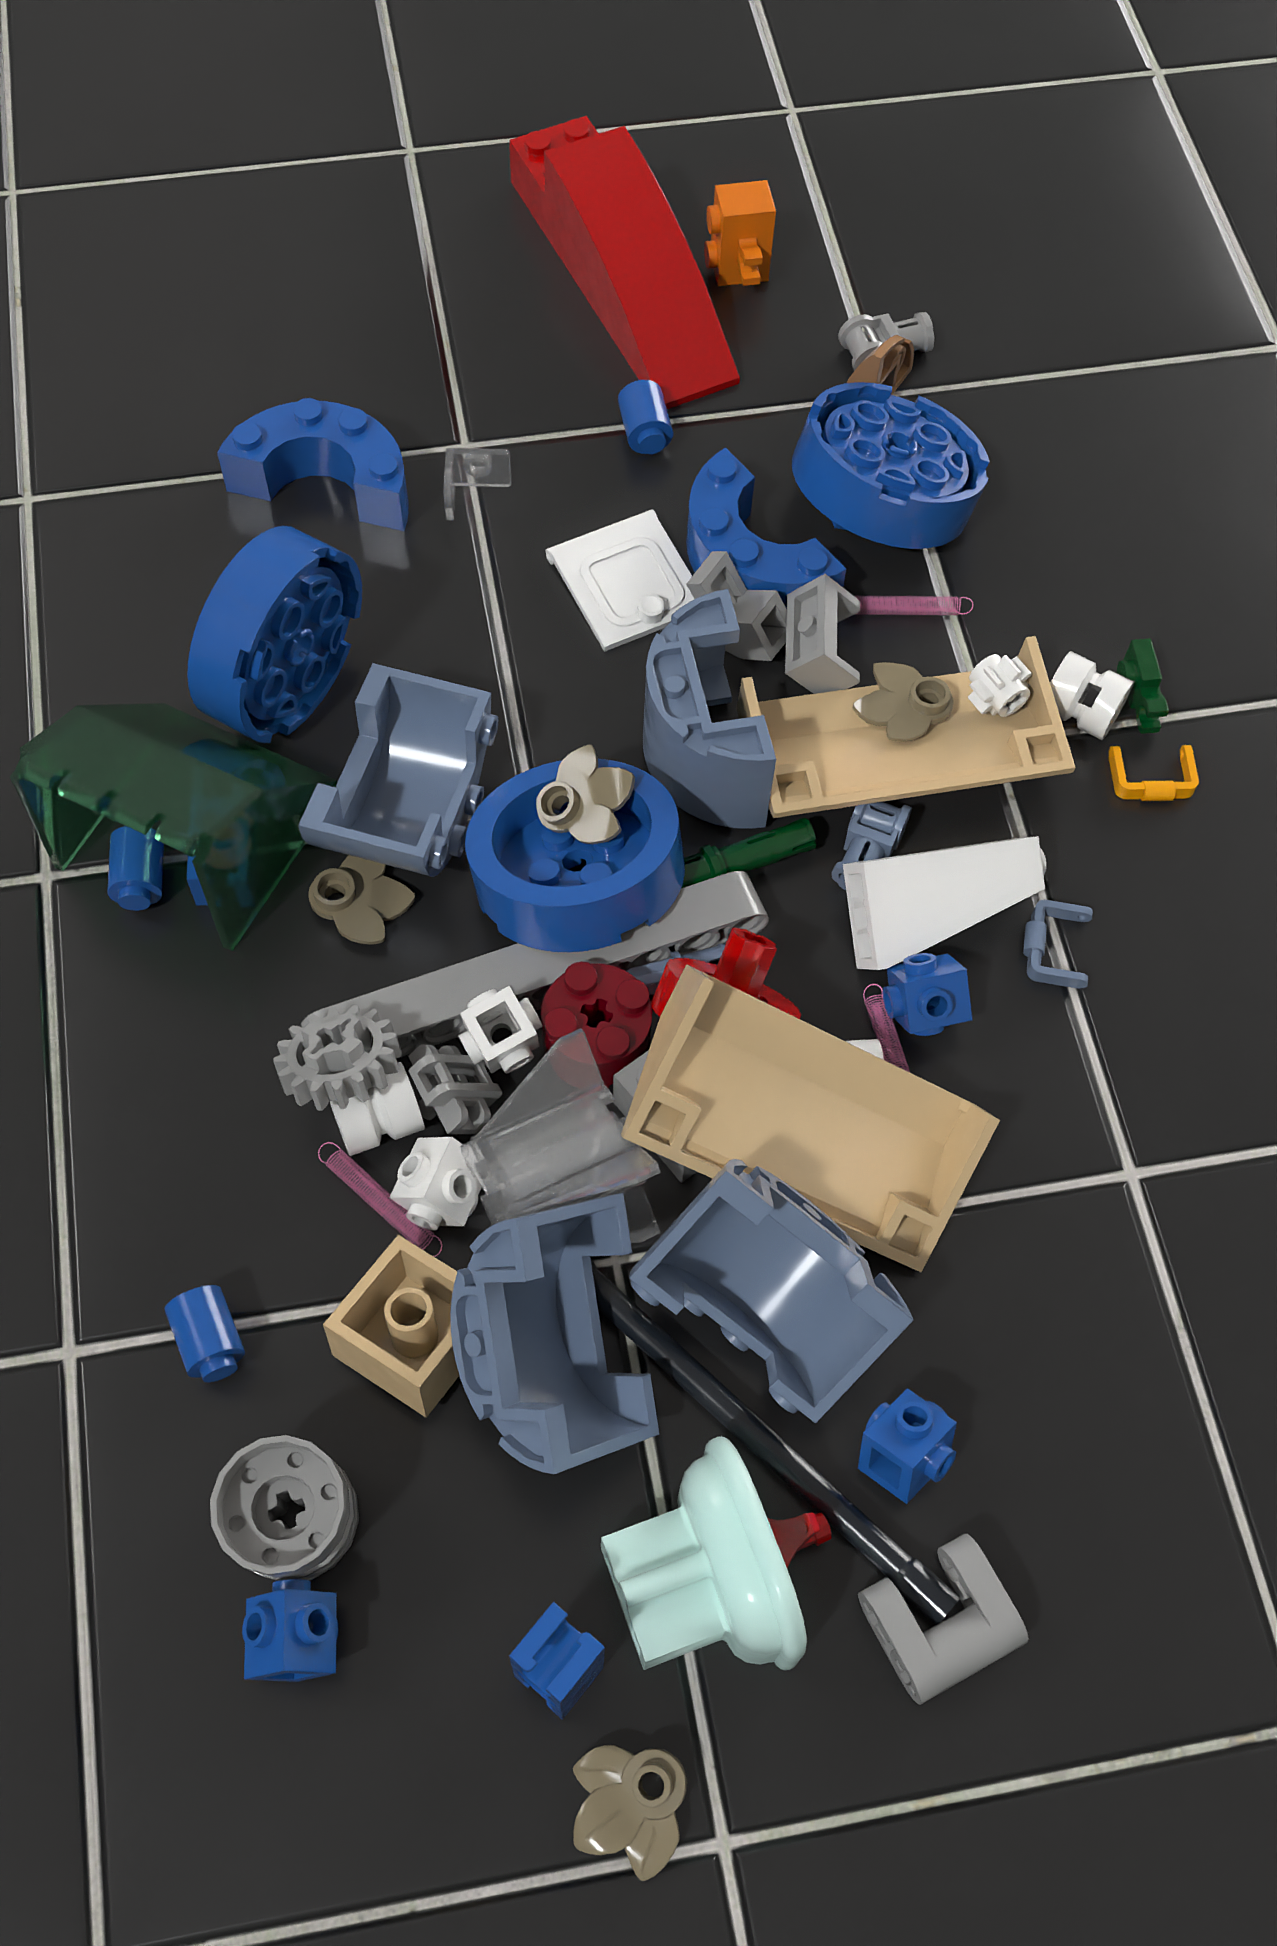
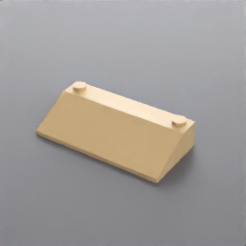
[736,636,1076,818]
[621,964,1000,1272]

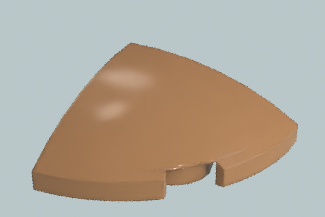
[847,335,914,395]

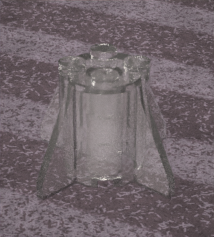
[460,1028,661,1243]

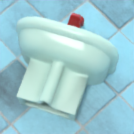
[601,1436,832,1670]

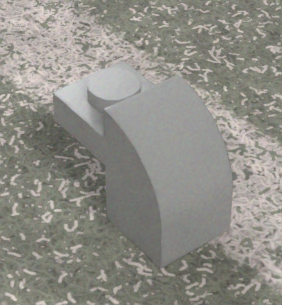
[686,551,787,661]

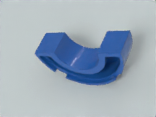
[217,398,409,531]
[686,448,846,609]

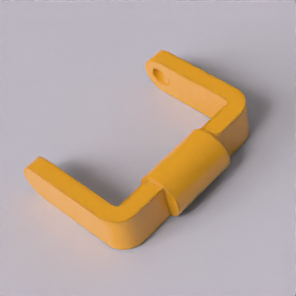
[1109,745,1199,801]

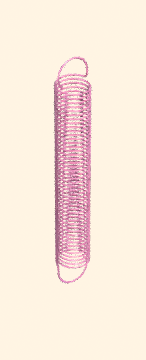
[855,596,973,615]
[863,984,910,1072]
[318,1142,442,1257]

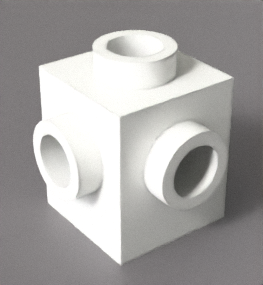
[458,986,543,1073]
[389,1137,491,1230]

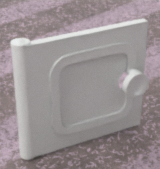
[545,509,694,652]

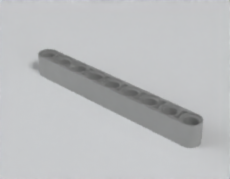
[301,871,769,1058]

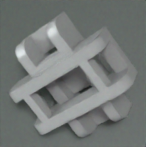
[408,1044,502,1134]

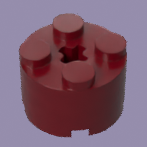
[541,961,652,1091]

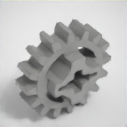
[273,1005,402,1111]

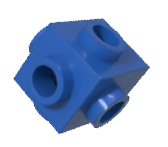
[882,953,972,1036]
[858,1388,957,1504]
[242,1579,338,1682]

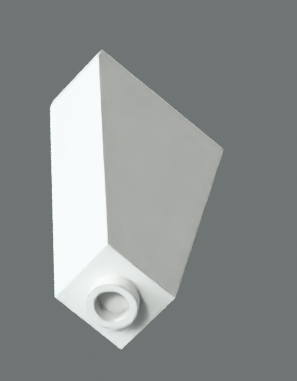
[843,836,1046,970]

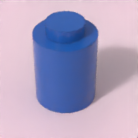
[618,380,673,454]
[107,825,164,911]
[164,1285,245,1383]

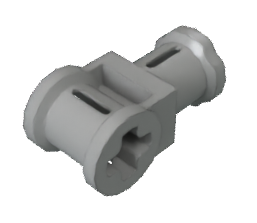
[838,312,934,371]

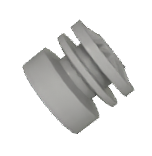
[210,1435,359,1581]

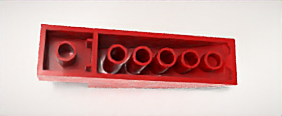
[509,116,740,409]

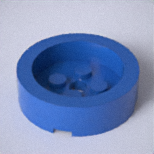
[792,382,989,549]
[187,526,362,743]
[465,759,685,952]

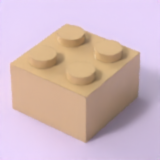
[323,1235,459,1418]

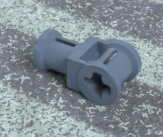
[831,802,912,890]

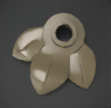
[853,662,954,742]
[536,744,635,844]
[308,855,415,945]
[573,1745,687,1881]

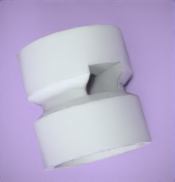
[1050,651,1134,740]
[330,1062,425,1156]

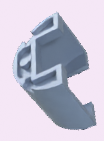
[643,589,776,828]
[298,663,498,877]
[629,1159,913,1423]
[450,1193,659,1474]

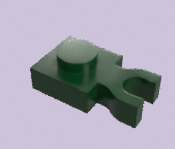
[1116,638,1169,734]

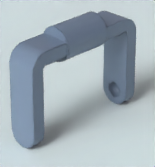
[1023,900,1093,989]

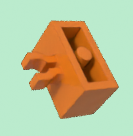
[704,180,776,286]

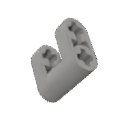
[858,1534,1029,1705]

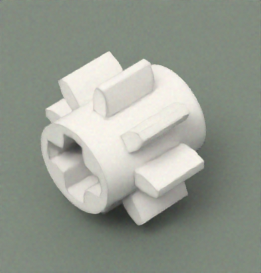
[968,654,1032,717]

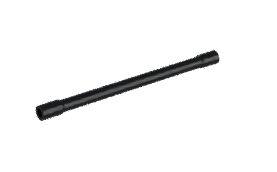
[591,1260,960,1625]

